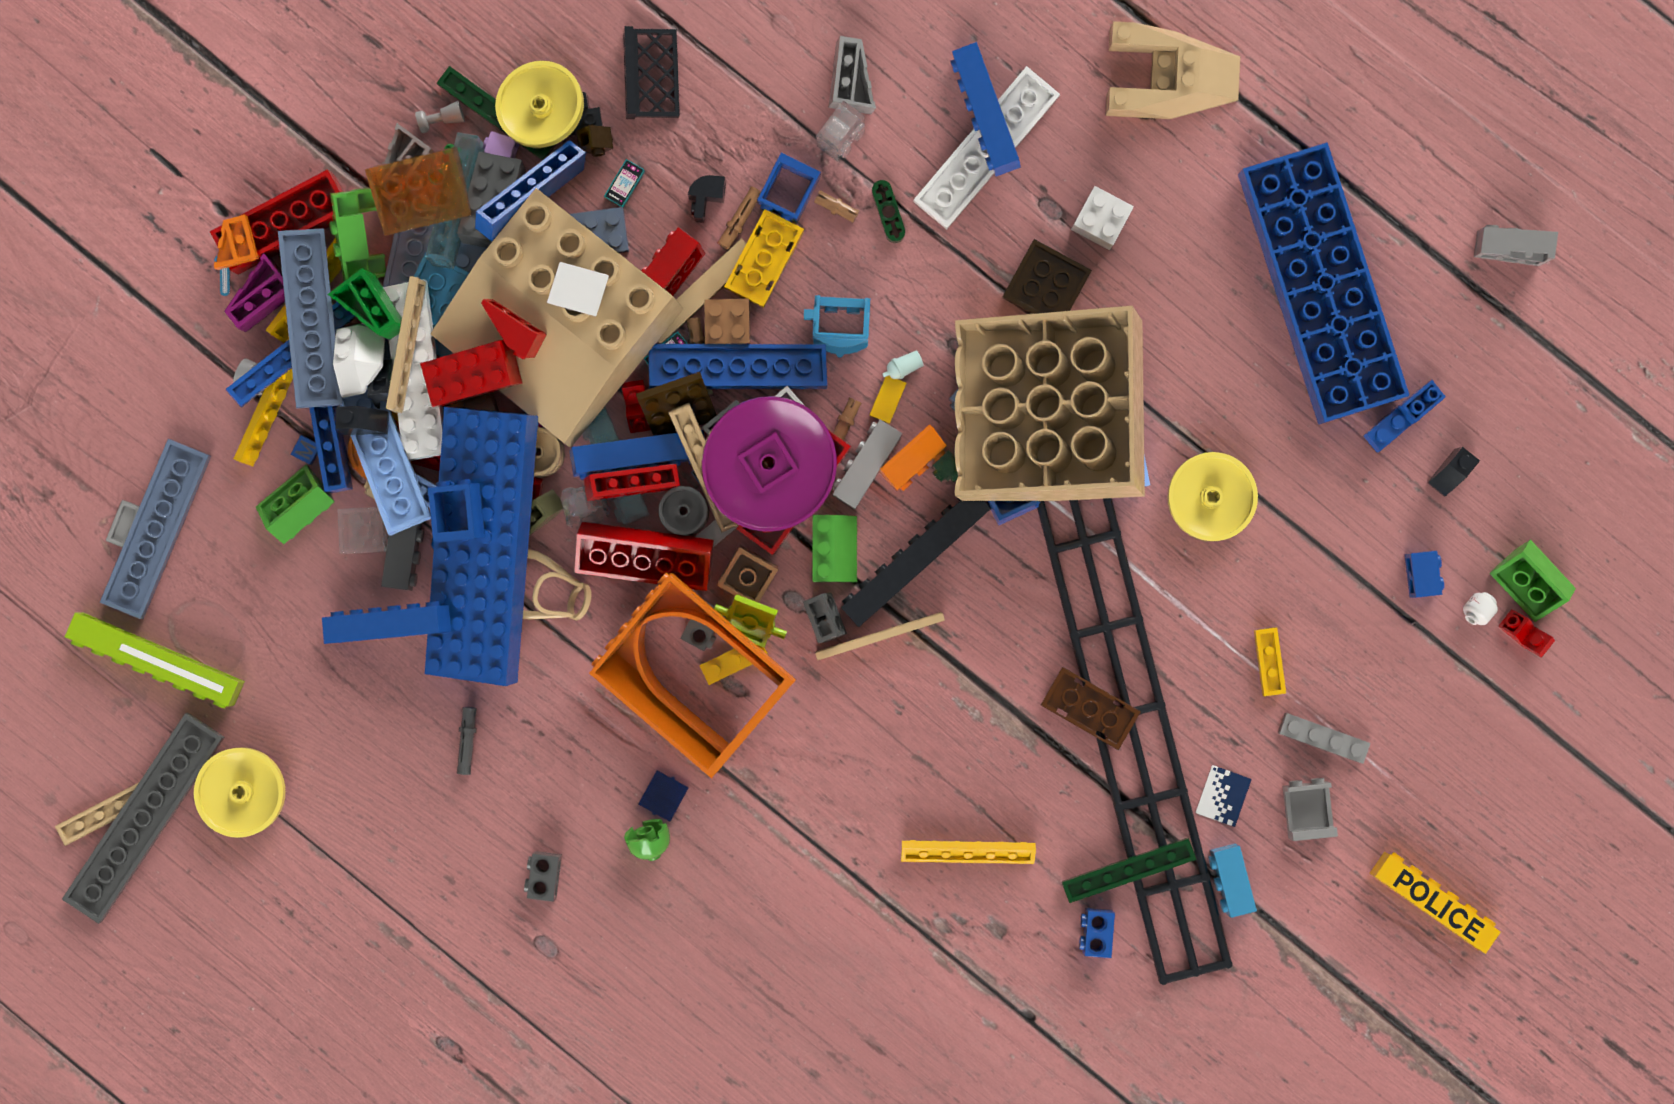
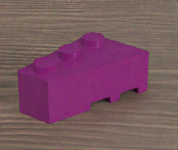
[224,253,285,332]

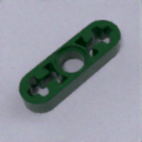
[872,180,905,243]

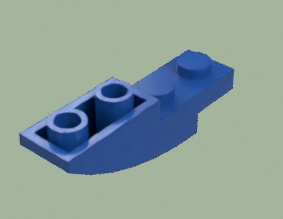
[1363,380,1446,453]

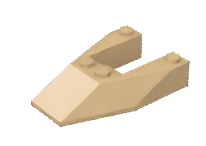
[1105,21,1240,119]

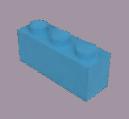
[1208,843,1257,918]

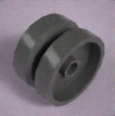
[658,486,709,536]

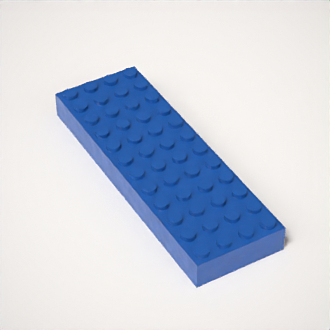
[1238,142,1410,425]
[425,407,538,686]

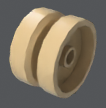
[534,427,565,478]

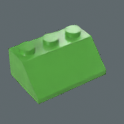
[256,465,335,544]
[813,515,857,582]
[1490,539,1576,622]

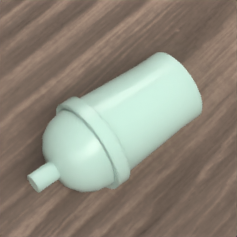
[882,350,924,379]

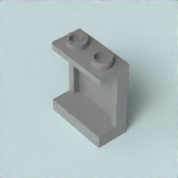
[1282,778,1338,841]

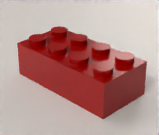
[420,340,523,407]

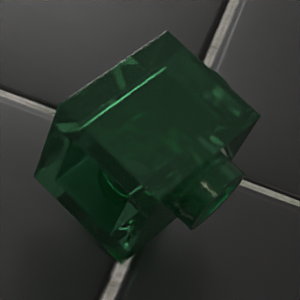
[931,450,958,483]

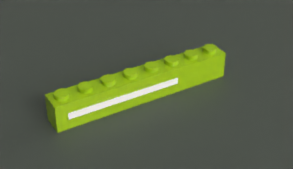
[65,612,245,709]

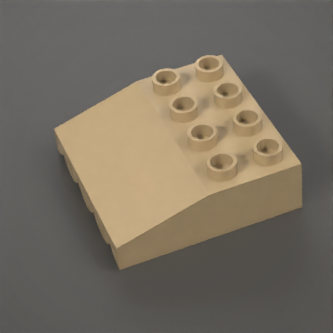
[431,188,683,447]
[955,306,1145,501]

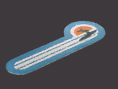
[214,255,230,296]

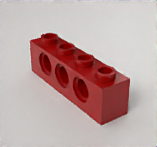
[583,464,680,501]

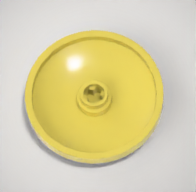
[495,61,584,148]
[1168,452,1258,541]
[194,747,286,838]

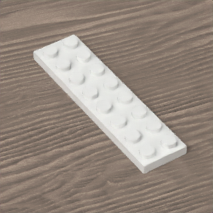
[913,66,1060,229]
[383,279,444,461]

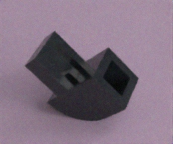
[688,175,726,223]

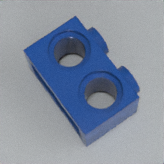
[1079,908,1115,958]

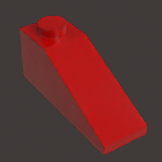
[481,299,547,360]

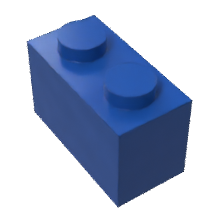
[1404,551,1444,598]

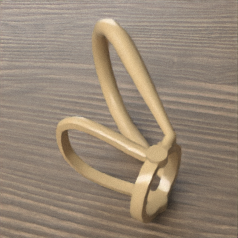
[523,550,591,621]

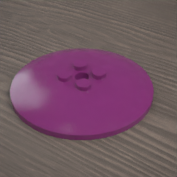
[701,396,837,531]

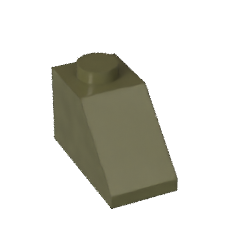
[529,489,566,536]

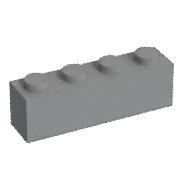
[832,420,903,509]

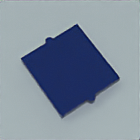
[638,770,689,822]

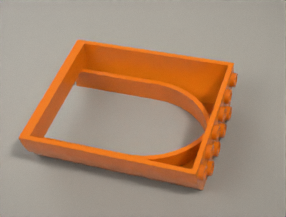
[589,572,796,779]

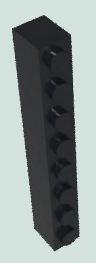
[841,498,991,627]

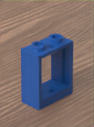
[757,153,821,223]
[428,479,485,542]

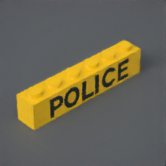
[1369,852,1501,954]

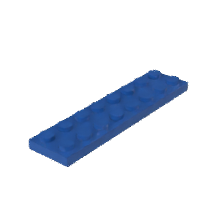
[649,344,827,389]

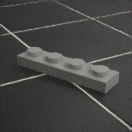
[1278,713,1371,764]

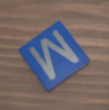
[290,435,318,465]

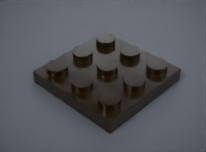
[1002,239,1092,314]
[636,371,717,436]

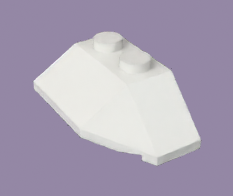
[333,323,385,398]

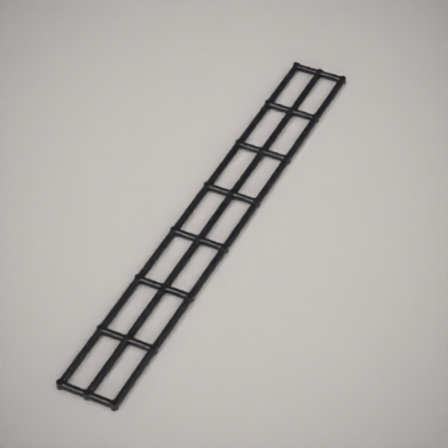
[1037,498,1233,985]

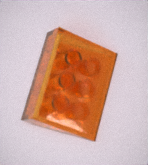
[365,146,472,236]

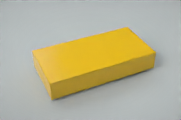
[869,375,907,424]

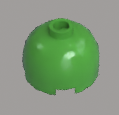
[624,819,670,861]

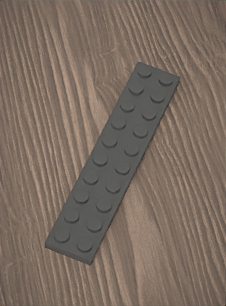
[62,713,225,924]

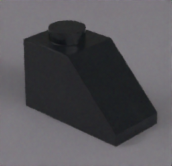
[336,406,389,435]
[1427,447,1480,497]

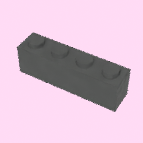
[381,523,424,591]

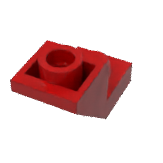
[622,380,651,433]
[1498,609,1555,658]

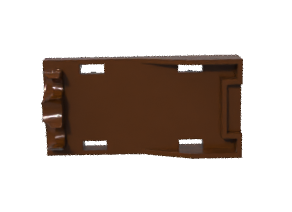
[1041,667,1141,750]

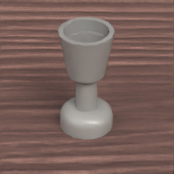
[415,101,465,133]

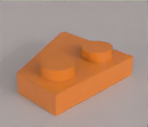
[214,214,259,270]

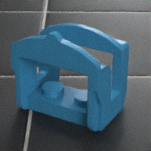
[804,295,871,358]

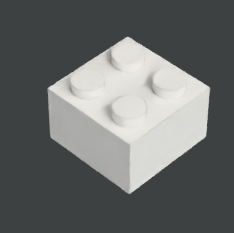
[1071,186,1134,250]

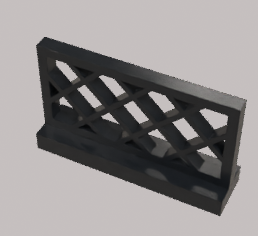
[623,26,680,119]

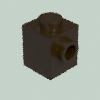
[576,125,613,157]

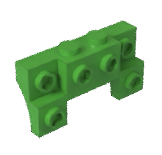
[330,187,386,281]

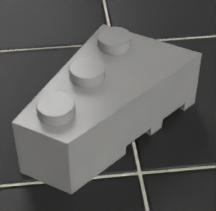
[828,36,876,114]
[374,123,438,208]
[1474,225,1558,266]

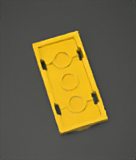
[724,209,804,308]

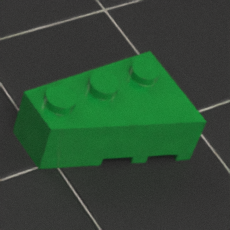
[327,268,402,340]

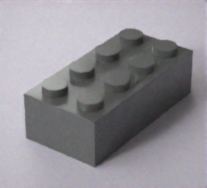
[457,152,526,248]

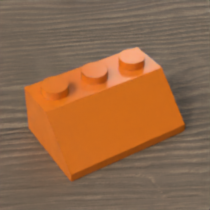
[879,424,947,492]

